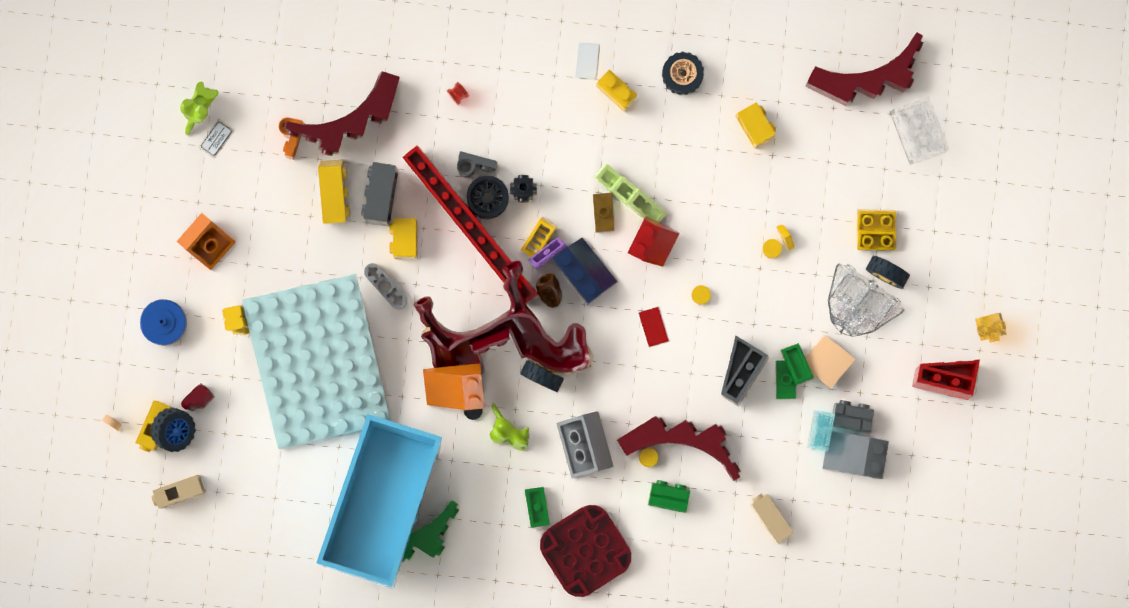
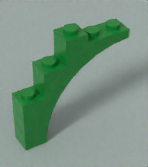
[402,500,460,562]

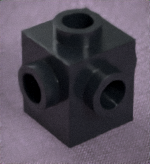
[510,175,537,203]

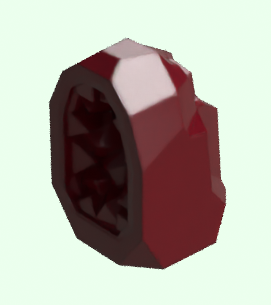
[181,383,216,411]

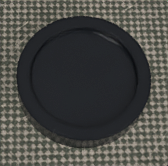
[464,408,483,420]

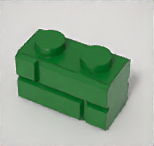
[647,480,691,513]

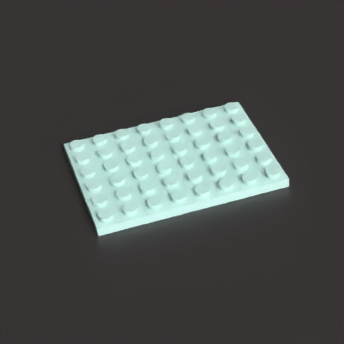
[242,273,391,449]

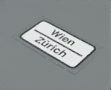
[197,118,235,159]

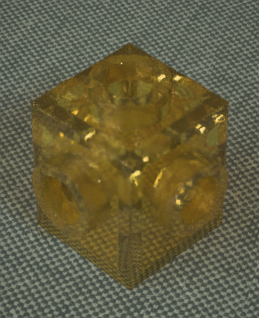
[975,312,1007,343]

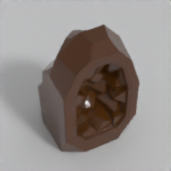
[536,273,562,308]

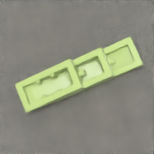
[594,163,667,222]

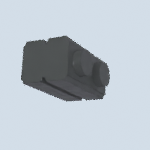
[830,400,874,433]

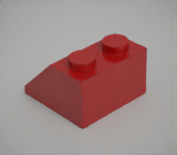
[627,216,680,267]

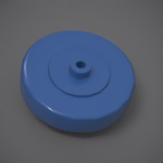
[140,299,187,346]

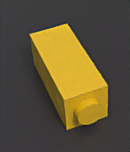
[135,400,171,453]

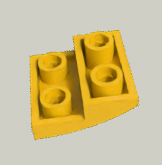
[857,209,896,251]

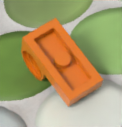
[278,117,305,160]

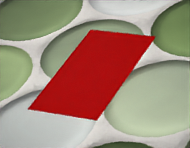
[638,307,669,347]

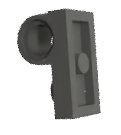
[457,151,497,178]

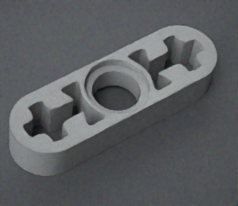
[364,263,407,310]

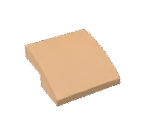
[805,335,856,389]

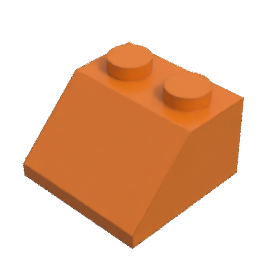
[176,213,236,270]

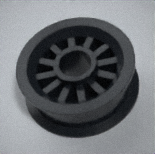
[467,175,509,219]

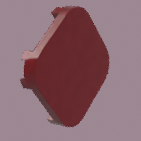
[540,505,632,597]

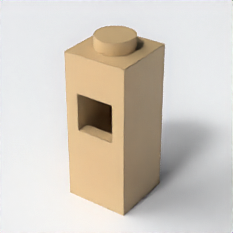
[151,475,206,509]
[750,493,793,544]

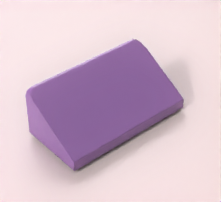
[528,237,567,270]

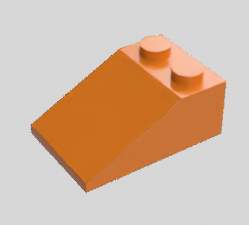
[423,363,485,410]

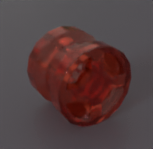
[446,81,470,105]

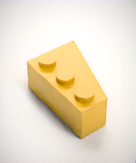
[318,159,350,224]

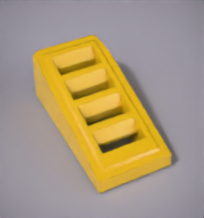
[520,217,558,257]

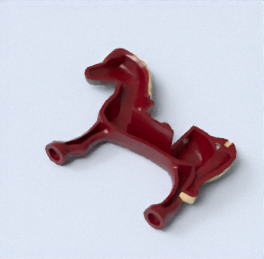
[414,261,594,375]

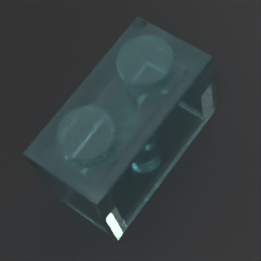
[807,410,835,452]

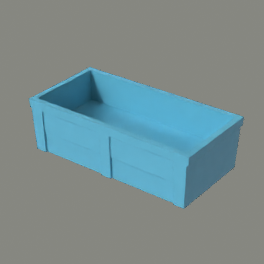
[316,414,442,589]

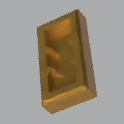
[593,193,615,233]

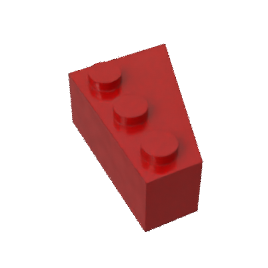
[912,359,980,400]

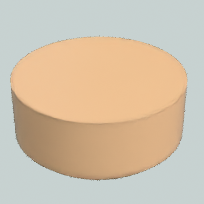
[102,415,122,431]

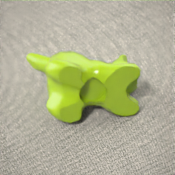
[180,81,219,135]
[489,403,530,451]

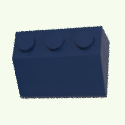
[552,237,618,305]

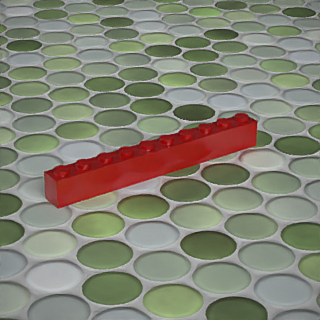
[402,145,539,304]

